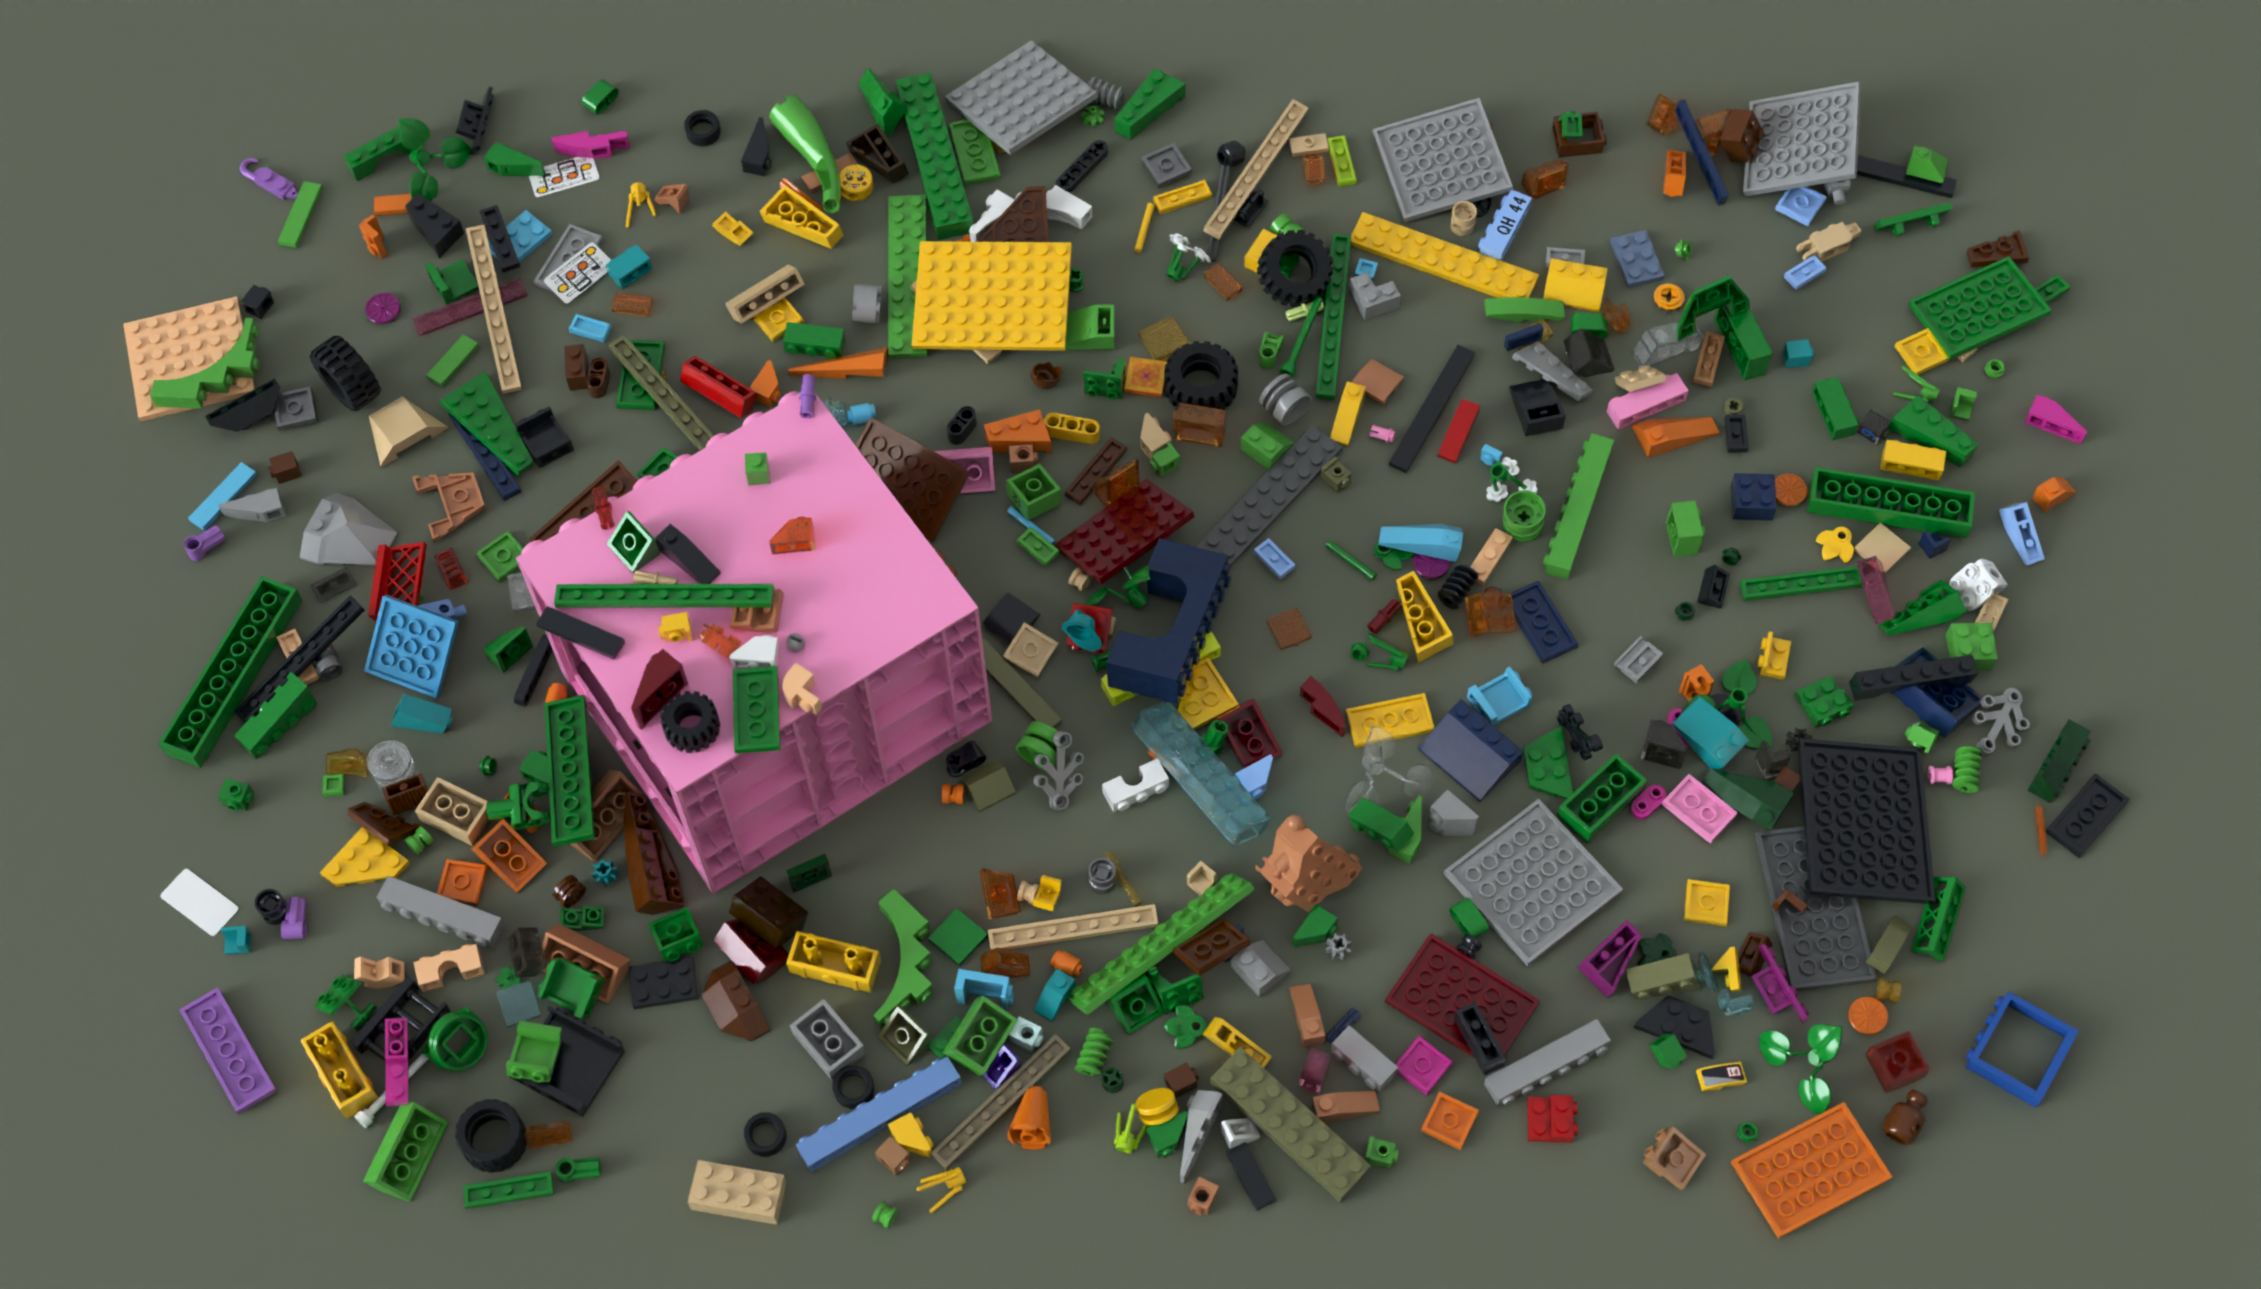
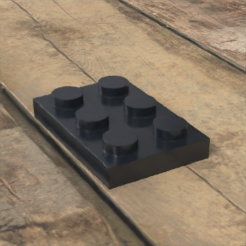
[629,957,698,1009]

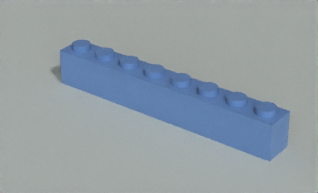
[796,1056,962,1173]

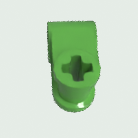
[1259,331,1284,369]

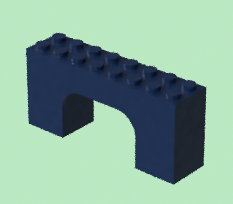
[1106,538,1231,704]

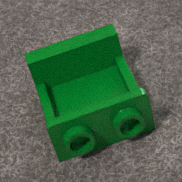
[538,957,605,1019]

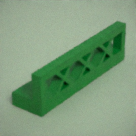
[1912,877,1966,961]

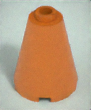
[1007,1086,1051,1150]

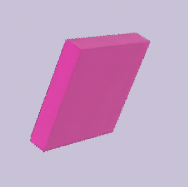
[1395,1036,1453,1096]

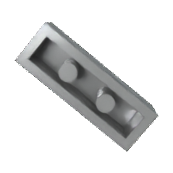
[1331,1025,1398,1092]

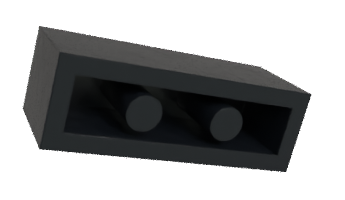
[1454,1002,1506,1075]

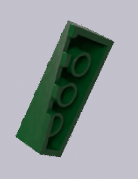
[2027,719,2091,803]

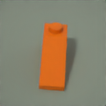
[1663,150,1686,197]

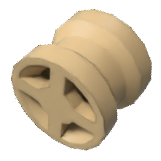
[1068,567,1093,592]
[1017,880,1040,905]

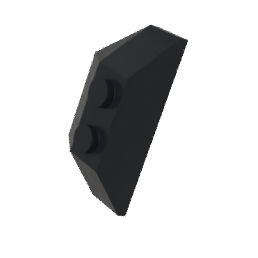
[205,378,280,432]

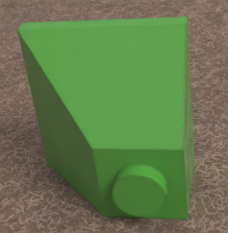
[1906,146,1948,183]

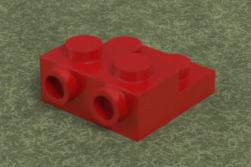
[1066,603,1113,653]
[1527,1095,1578,1143]

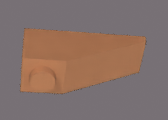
[1289,983,1325,1048]
[1312,1091,1380,1124]

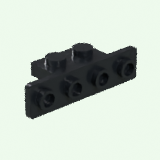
[455,86,494,155]

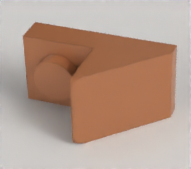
[654,184,689,213]

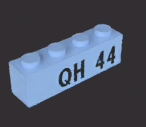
[1478,190,1532,261]

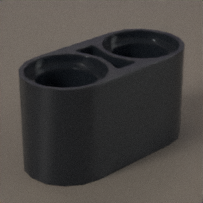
[947,406,977,445]

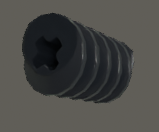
[1438,565,1479,609]

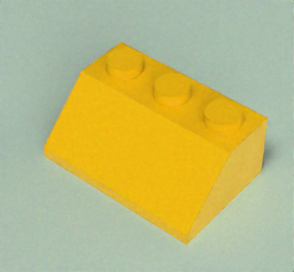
[1543,258,1608,312]

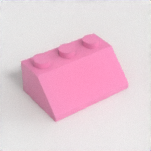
[934,447,995,493]

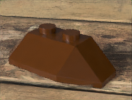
[702,961,770,1041]

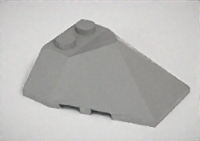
[300,492,398,567]

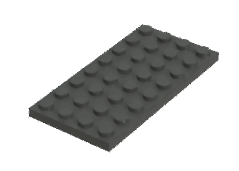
[1755,826,1877,991]

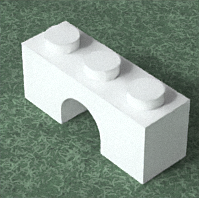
[1102,758,1169,813]

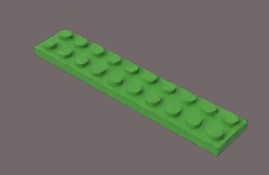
[888,195,927,359]
[1067,873,1255,1015]

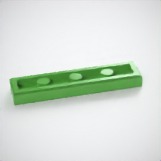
[278,181,323,248]

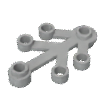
[1972,688,2030,756]
[1034,731,1084,811]

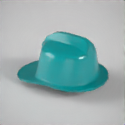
[1061,609,1102,651]

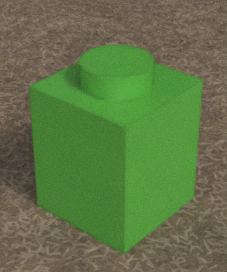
[745,452,770,485]

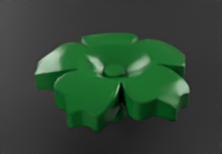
[495,966,521,992]

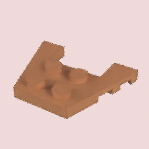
[412,473,486,543]

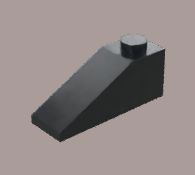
[741,117,772,177]
[655,524,721,584]

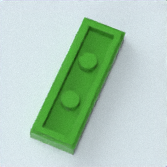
[427,334,479,387]

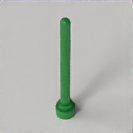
[1279,296,1322,378]

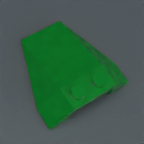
[1676,275,1749,341]

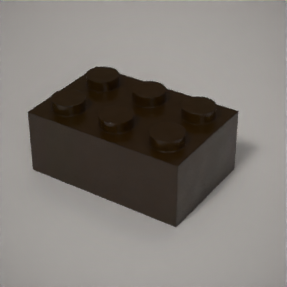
[728,876,809,949]

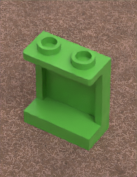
[506,1021,562,1083]

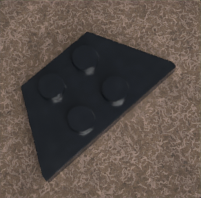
[1634,995,1715,1059]

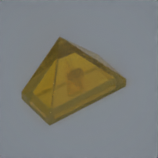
[326,748,368,777]

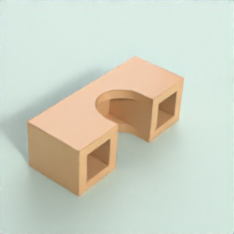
[413,944,485,993]

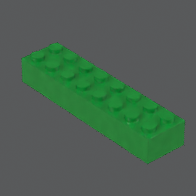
[1807,467,1975,538]

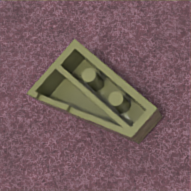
[1626,953,1702,1000]

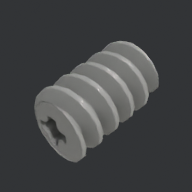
[1087,76,1124,110]

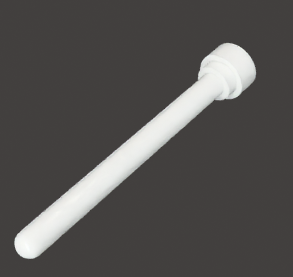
[354,1054,428,1129]

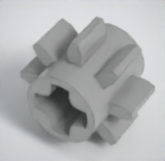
[1326,933,1352,961]

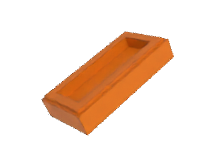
[374,194,412,216]

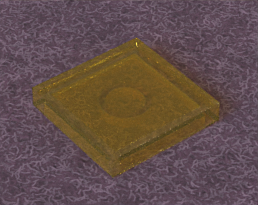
[1138,316,1190,361]

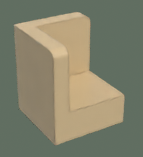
[1187,861,1217,896]

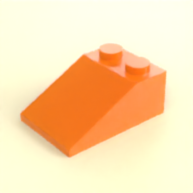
[471,819,547,893]

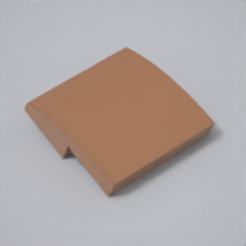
[1351,359,1405,405]
[730,589,784,632]

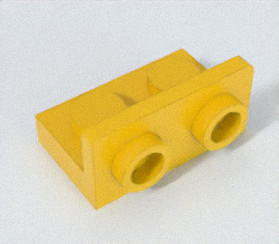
[1757,631,1791,680]

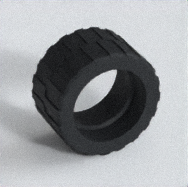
[455,1099,528,1173]

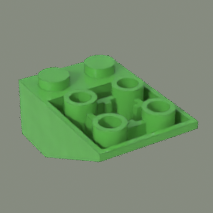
[1066,305,1115,350]

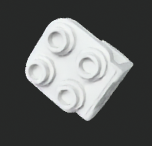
[1949,559,2008,611]

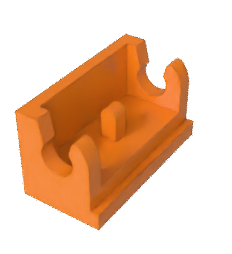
[1679,664,1715,701]

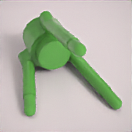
[1893,366,1940,403]

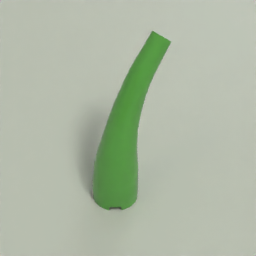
[769,95,841,213]

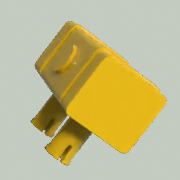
[786,931,881,993]
[301,1021,379,1119]

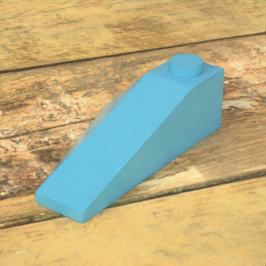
[1378,524,1463,562]

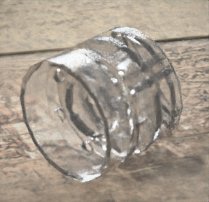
[367,740,418,790]

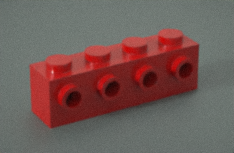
[680,355,756,418]

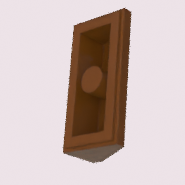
[1738,932,1772,977]

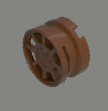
[552,875,586,908]

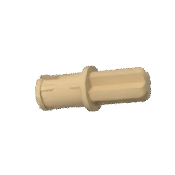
[633,570,678,584]

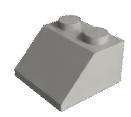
[1428,790,1479,836]
[1231,940,1291,998]

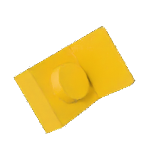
[1711,947,1742,993]

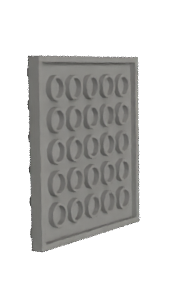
[944,40,1098,155]
[1743,82,1861,197]
[1372,98,1513,222]
[1443,799,1623,966]

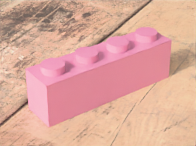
[1607,373,1689,430]

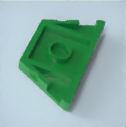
[1523,727,1573,799]

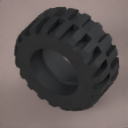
[1257,230,1334,307]
[310,335,381,411]
[1164,341,1238,417]

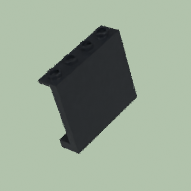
[510,1006,625,1117]

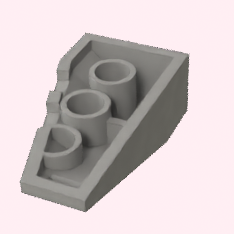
[1180,1090,1222,1183]

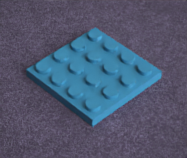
[364,595,459,698]

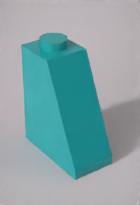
[391,694,453,734]

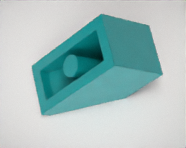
[1034,969,1075,1022]

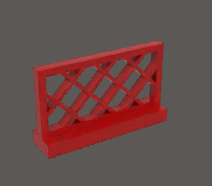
[368,542,427,622]

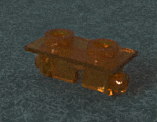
[699,623,742,660]
[524,1120,572,1149]

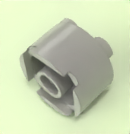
[852,284,882,323]

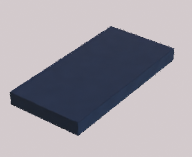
[1503,580,1579,664]

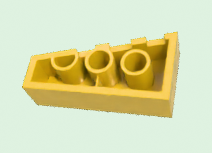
[760,185,844,249]

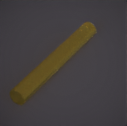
[1104,851,1142,907]

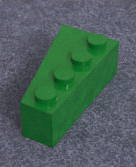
[1888,395,1978,468]
[234,672,317,759]

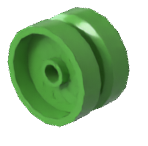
[1016,721,1068,771]

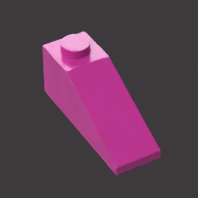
[2025,394,2087,444]

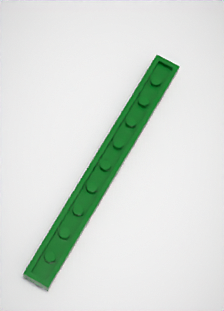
[1315,233,1351,400]
[554,584,774,608]

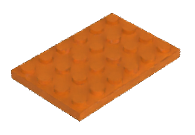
[1731,1102,1892,1239]

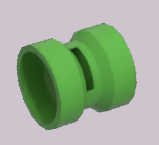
[404,826,434,855]

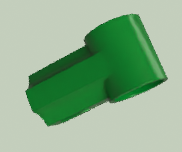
[1196,719,1228,760]
[555,1157,601,1183]

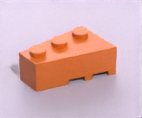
[984,409,1052,453]

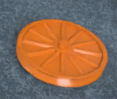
[1775,474,1808,506]
[1848,997,1888,1035]

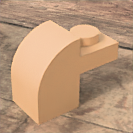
[782,663,822,715]
[354,957,404,988]

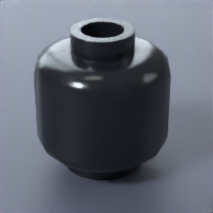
[1217,141,1245,167]

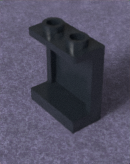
[515,407,574,468]

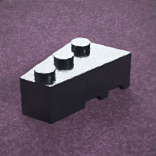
[405,193,464,259]

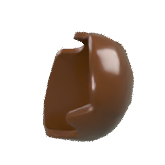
[1031,362,1062,390]

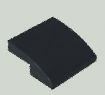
[982,592,1041,643]

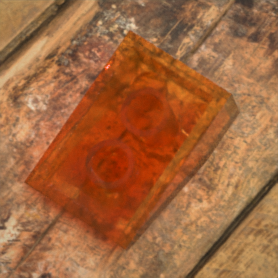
[1094,457,1139,507]

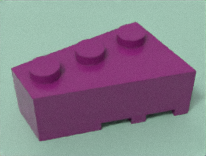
[1577,920,1642,998]

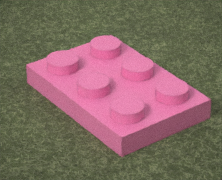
[1661,774,1738,844]

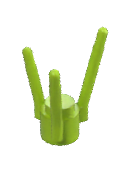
[1114,1104,1149,1153]

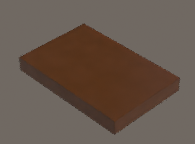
[1173,918,1251,976]

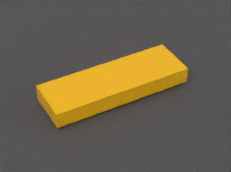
[1153,180,1212,215]

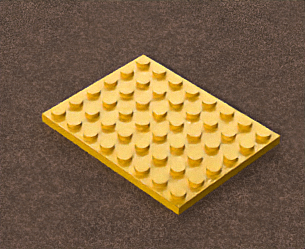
[912,241,1072,351]

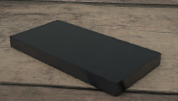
[2046,773,2129,858]

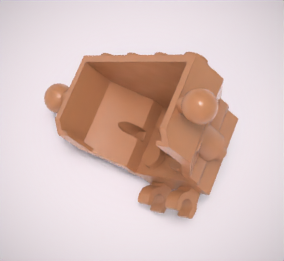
[1255,814,1363,913]

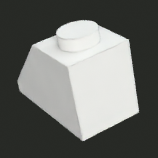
[730,635,780,669]

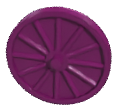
[365,293,400,324]
[1413,553,1449,579]

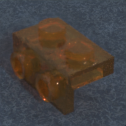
[1646,93,1683,136]

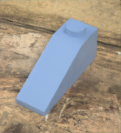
[1998,502,2045,565]

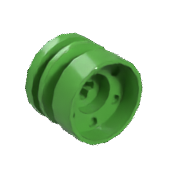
[1502,490,1546,542]

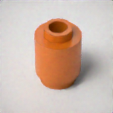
[545,683,568,703]
[1050,950,1083,978]

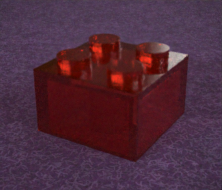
[1865,1031,1930,1093]

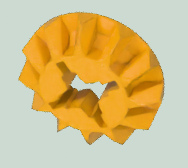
[1654,284,1685,311]

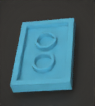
[488,210,553,263]

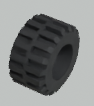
[660,691,720,753]

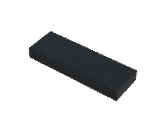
[1226,1142,1276,1211]

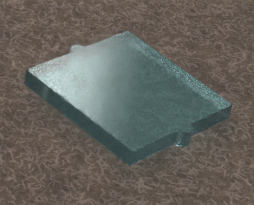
[496,980,541,1027]

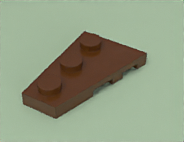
[1966,230,2029,267]
[347,802,421,846]

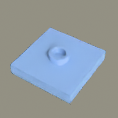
[1775,186,1827,226]

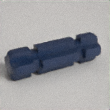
[1326,1008,1361,1044]

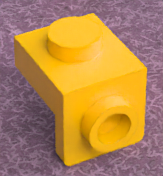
[1033,875,1062,911]

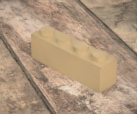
[725,265,805,324]

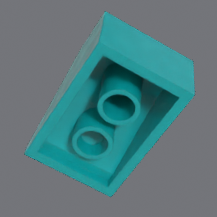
[1671,697,1749,769]

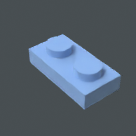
[1784,255,1826,290]
[1254,538,1295,580]

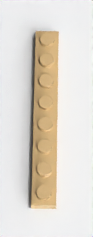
[988,904,1158,952]

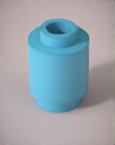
[847,403,876,425]

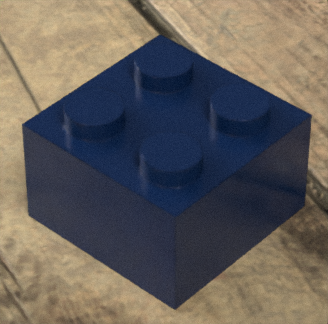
[1731,473,1777,521]

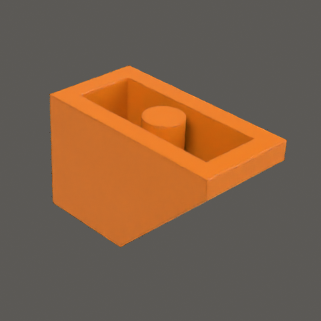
[750,360,781,408]
[2032,477,2076,512]

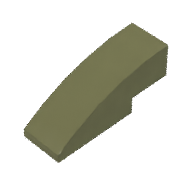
[1866,916,1912,973]

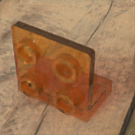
[1465,592,1516,637]

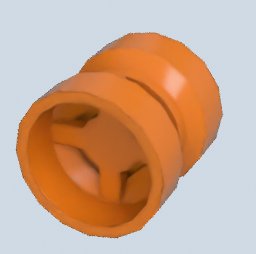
[942,783,965,805]

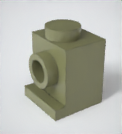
[1320,456,1352,492]

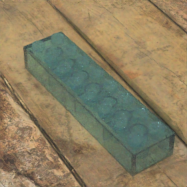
[1131,701,1271,846]

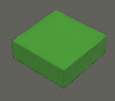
[322,774,345,797]

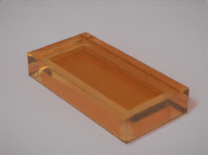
[1204,263,1243,301]
[611,292,653,316]

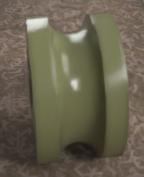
[1724,398,1743,415]

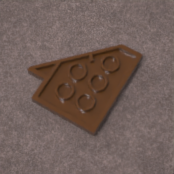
[977,186,1049,242]

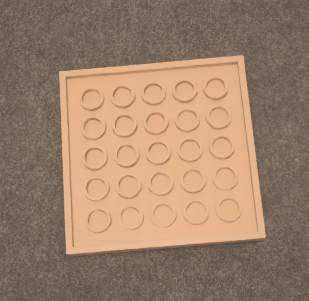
[123,296,255,421]

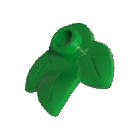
[1373,541,1413,570]
[1163,1005,1207,1048]

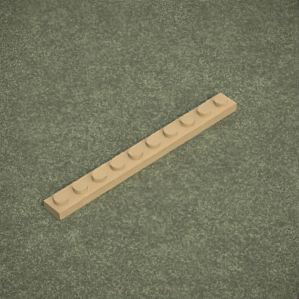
[1203,99,1309,240]
[466,225,522,394]

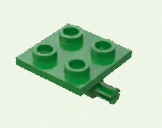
[1148,967,1204,1015]
[314,974,377,1031]

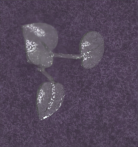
[1345,726,1435,813]

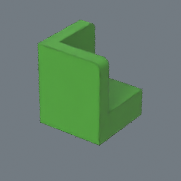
[1949,387,1977,421]

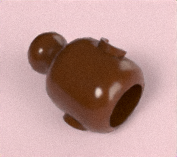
[1883,1090,1928,1145]

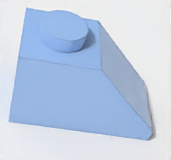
[1235,754,1273,801]

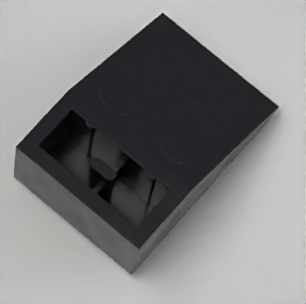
[1509,379,1566,436]

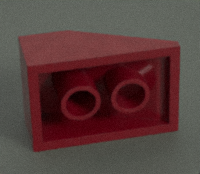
[631,649,688,730]
[1214,699,1283,768]

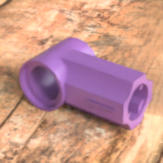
[184,525,226,561]
[281,897,307,939]

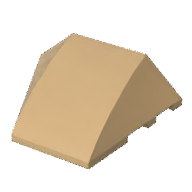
[369,396,449,468]

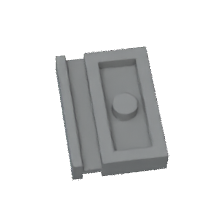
[1614,636,1664,684]

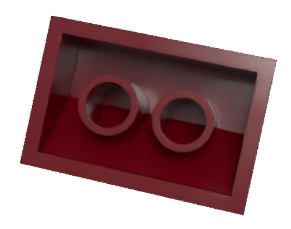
[714,919,789,984]

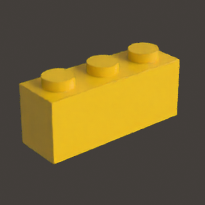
[1880,440,1946,481]

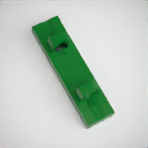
[1874,202,1953,237]

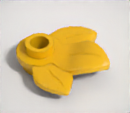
[1816,527,1854,563]

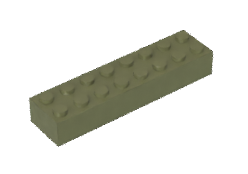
[1210,1047,1371,1202]

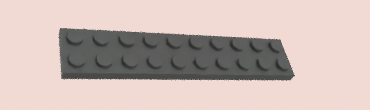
[1195,425,1342,567]

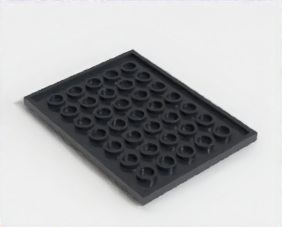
[1797,738,1936,904]

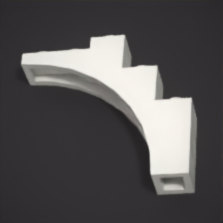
[969,185,1093,242]

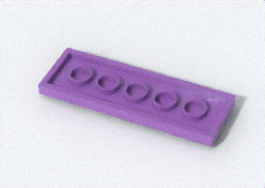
[179,987,277,1114]

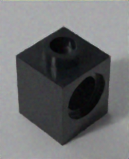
[241,285,274,319]

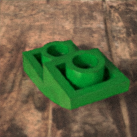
[560,906,604,931]

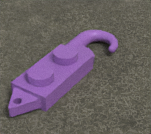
[240,158,298,200]

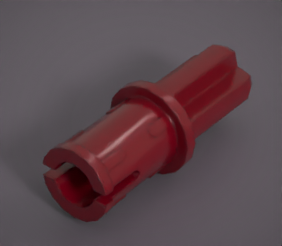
[1367,599,1401,634]

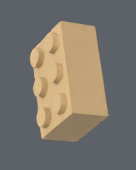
[415,777,490,846]

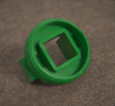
[422,1007,488,1071]

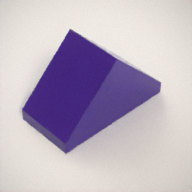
[983,1044,1021,1090]

